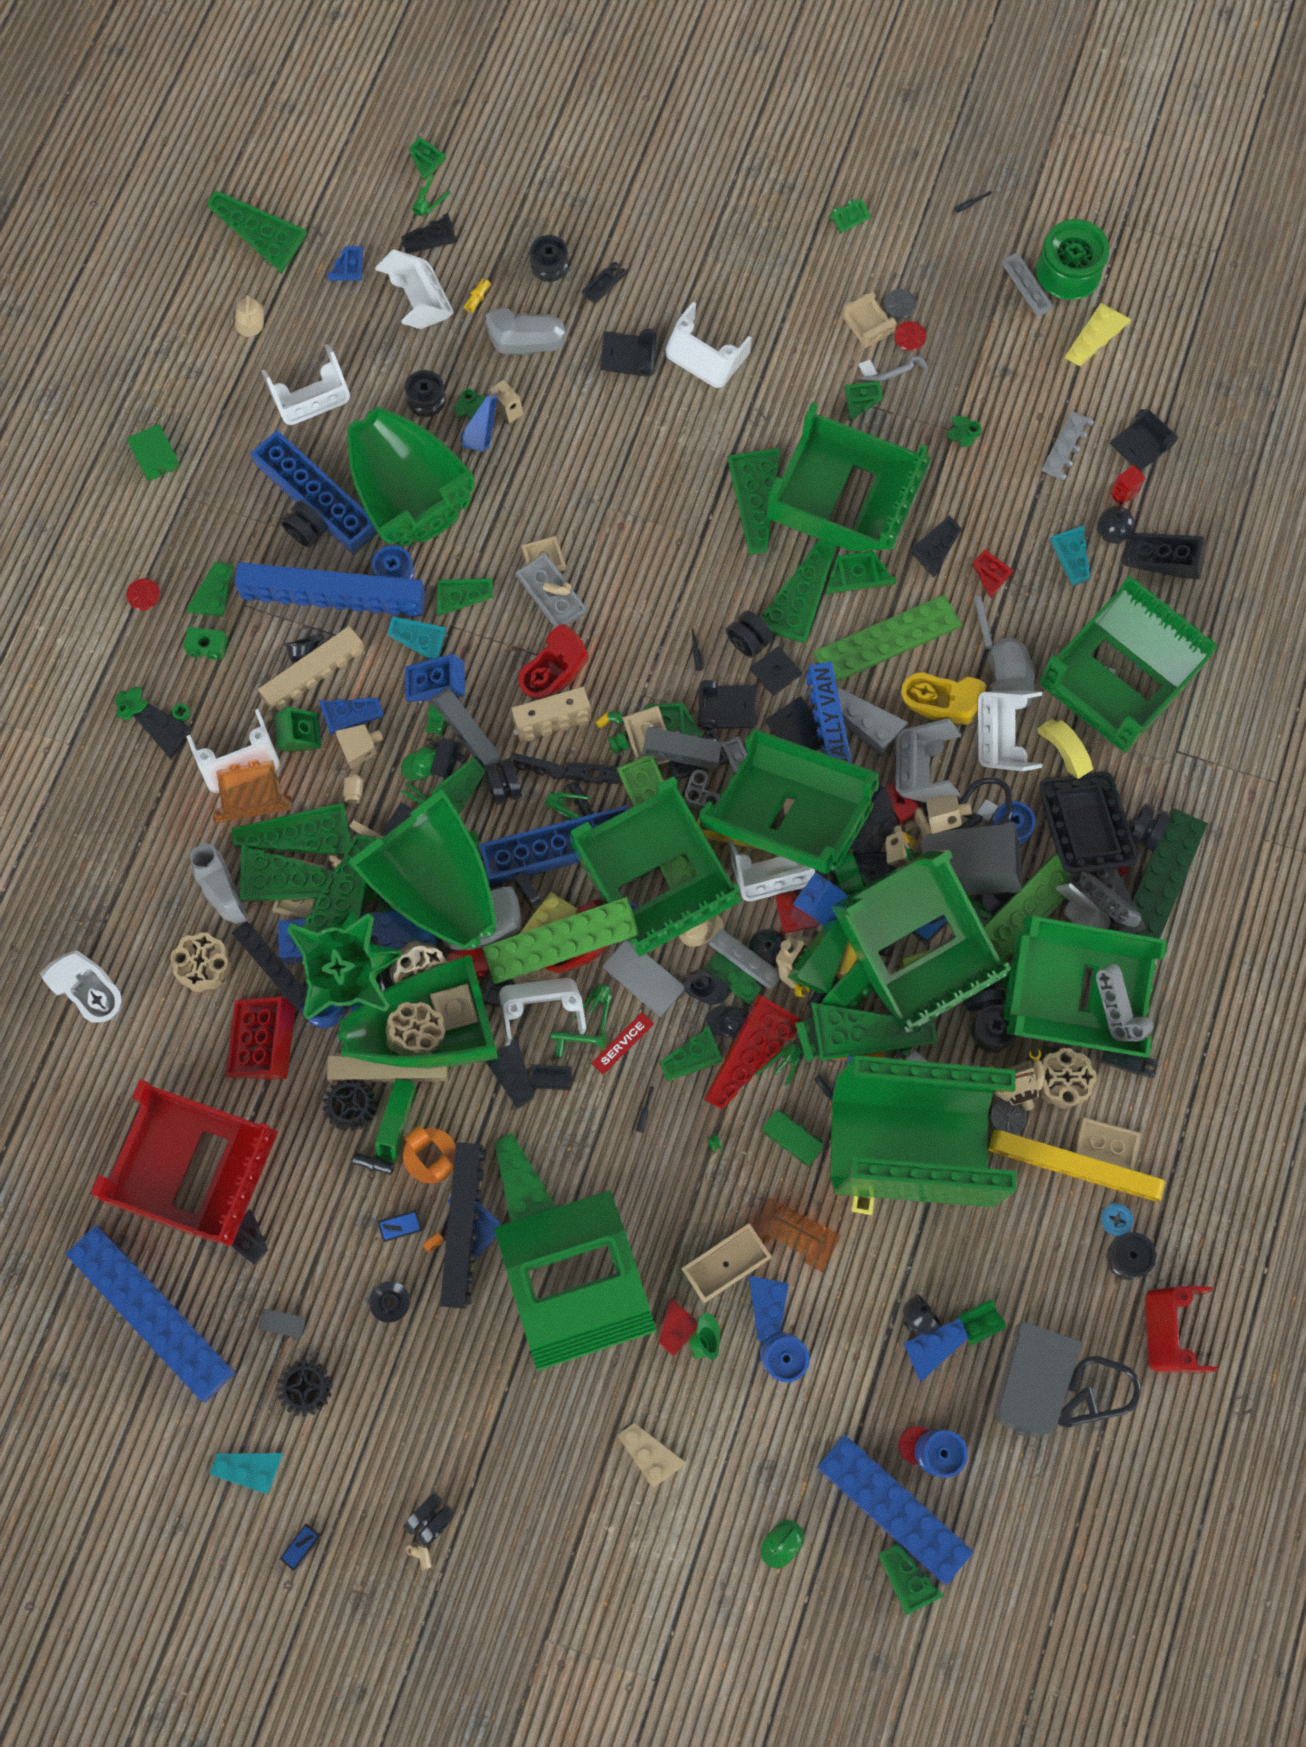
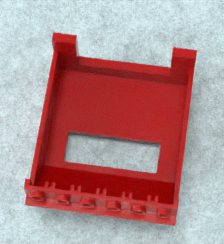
[90,1079,279,1247]

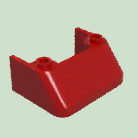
[1144,1286,1218,1373]

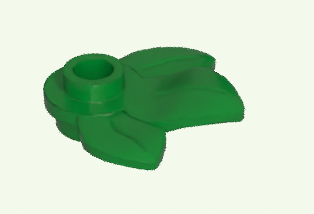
[455,389,486,419]
[946,416,982,447]
[115,687,148,720]

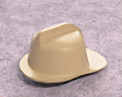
[235,295,264,337]
[679,915,724,947]

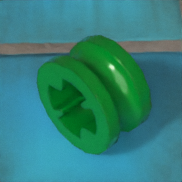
[172,703,191,722]
[706,1133,723,1153]

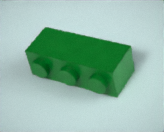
[761,1109,824,1168]

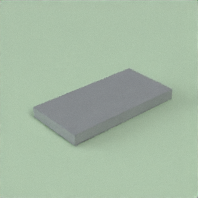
[515,553,588,628]
[602,940,685,1018]

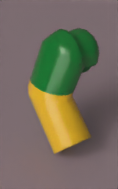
[595,711,623,729]

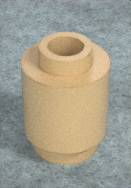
[343,775,363,804]

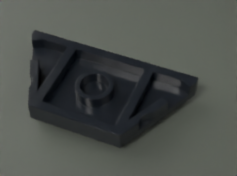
[849,786,898,853]

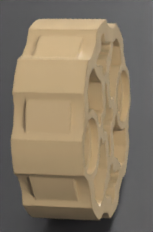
[170,932,231,992]
[389,940,448,984]
[385,1002,445,1056]
[1040,1048,1097,1109]

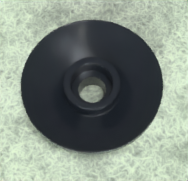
[749,929,785,966]
[369,1281,410,1323]

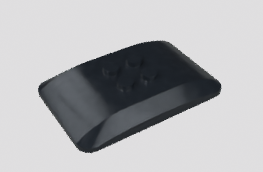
[1039,771,1138,874]

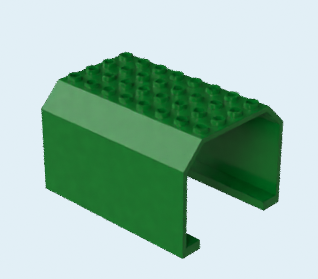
[830,1055,1016,1208]

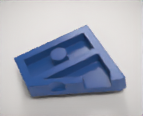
[327,246,363,281]

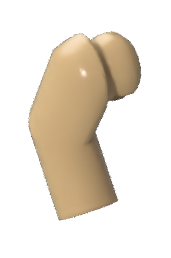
[543,582,572,596]
[406,1542,432,1570]

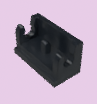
[531,1064,572,1091]

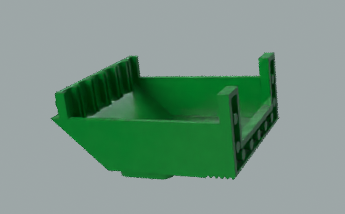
[766,402,932,551]
[1038,576,1218,754]
[571,776,742,957]
[831,849,1011,1033]
[494,1190,657,1371]

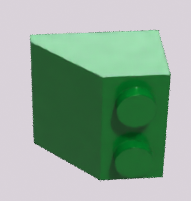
[274,707,321,752]

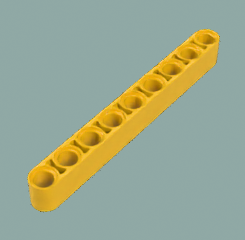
[988,1130,1165,1202]

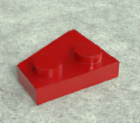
[972,549,1014,598]
[775,892,820,934]
[658,1299,698,1357]

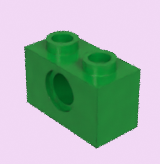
[184,627,228,660]

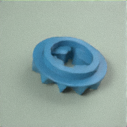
[1101,1203,1133,1236]

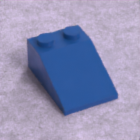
[460,393,497,451]
[405,654,465,702]
[793,872,848,926]

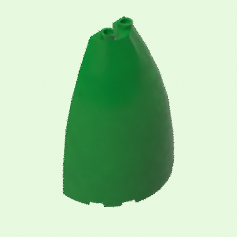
[347,406,475,546]
[348,789,497,950]
[337,955,498,1068]

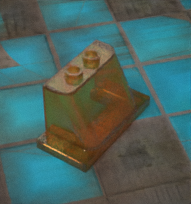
[213,760,292,824]
[753,1198,841,1272]

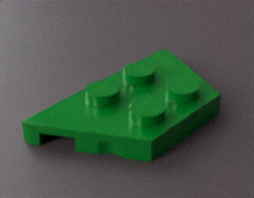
[826,551,896,594]
[643,703,703,738]

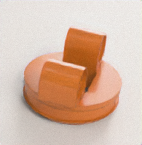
[403,1125,456,1184]

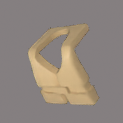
[903,808,932,846]

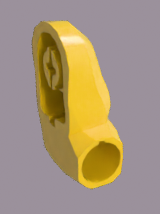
[901,672,987,725]

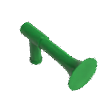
[551,1031,607,1058]

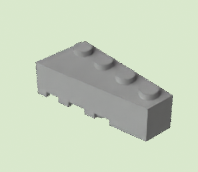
[837,688,908,756]

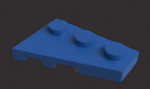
[318,698,384,735]
[447,1197,502,1257]
[749,1276,789,1342]
[903,1319,969,1382]

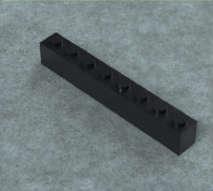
[440,1142,486,1309]

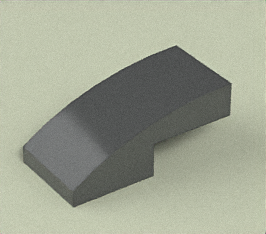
[258,1309,306,1339]

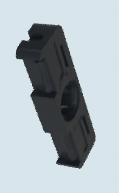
[565,762,623,786]

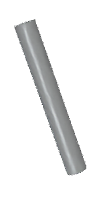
[974,596,993,649]

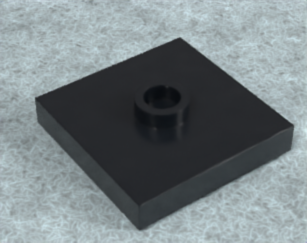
[750,646,802,696]

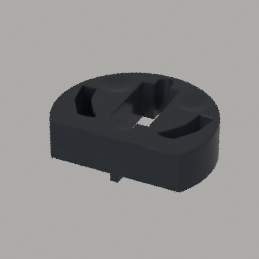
[513,872,542,909]

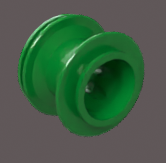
[1036,219,1109,300]

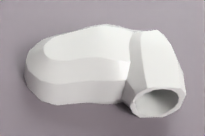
[40,950,122,1022]

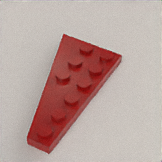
[703,995,802,1109]

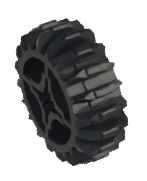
[323,1079,377,1131]
[276,1359,333,1417]

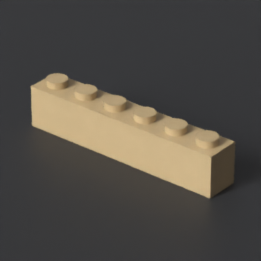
[258,626,364,713]
[327,1053,448,1084]

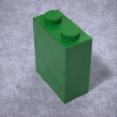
[126,424,180,481]

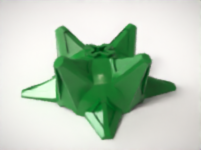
[287,911,402,1020]

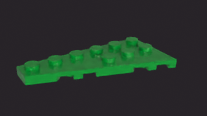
[494,1132,556,1222]

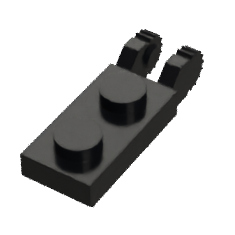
[582,262,627,304]
[513,753,565,780]
[1100,1051,1159,1078]

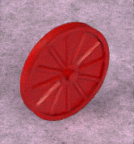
[894,321,926,351]
[126,579,160,610]
[899,1426,928,1465]

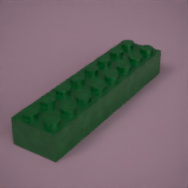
[1132,808,1208,939]

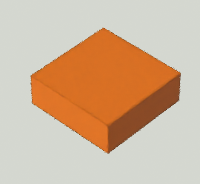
[422,1232,444,1253]

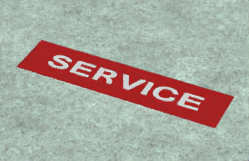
[591,1012,654,1075]

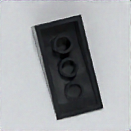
[1124,532,1207,579]

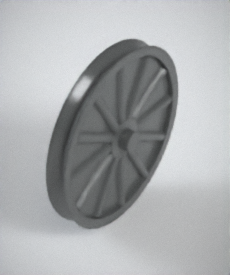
[884,289,916,319]
[990,1100,1026,1134]

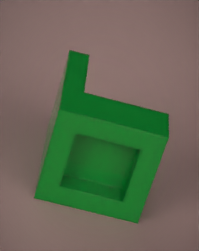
[425,705,447,737]

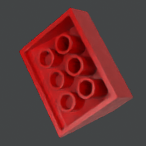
[225,997,295,1080]

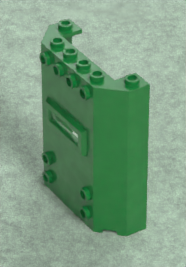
[699,729,879,874]
[1003,916,1167,1058]

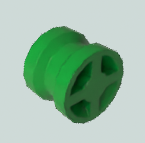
[607,732,629,754]

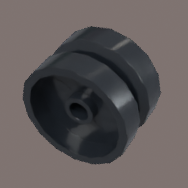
[530,235,569,282]
[404,370,446,417]
[280,501,328,548]
[726,610,773,658]
[484,758,522,805]
[1131,803,1170,851]
[962,979,1006,1011]
[971,1004,1015,1053]
[1106,1232,1157,1280]
[403,1492,456,1548]

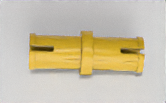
[464,278,491,313]

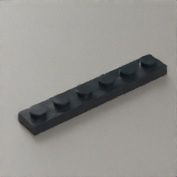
[232,921,308,1011]

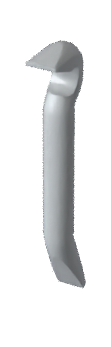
[857,356,928,383]

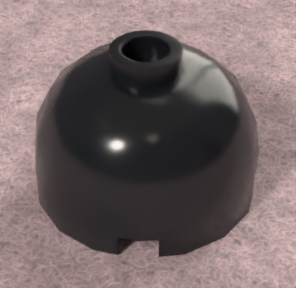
[1097,506,1134,544]
[903,1294,942,1336]

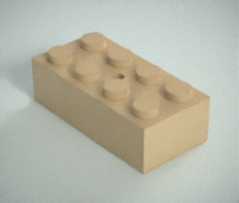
[511,686,591,742]
[681,1223,772,1304]

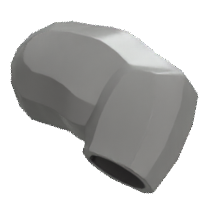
[486,308,566,355]
[988,638,1035,711]
[189,843,248,924]
[442,887,522,951]

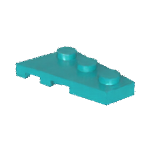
[1050,525,1090,586]
[388,616,447,660]
[209,1453,284,1495]

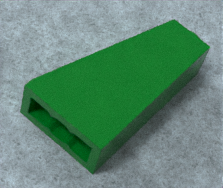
[788,919,848,994]
[375,1079,415,1163]

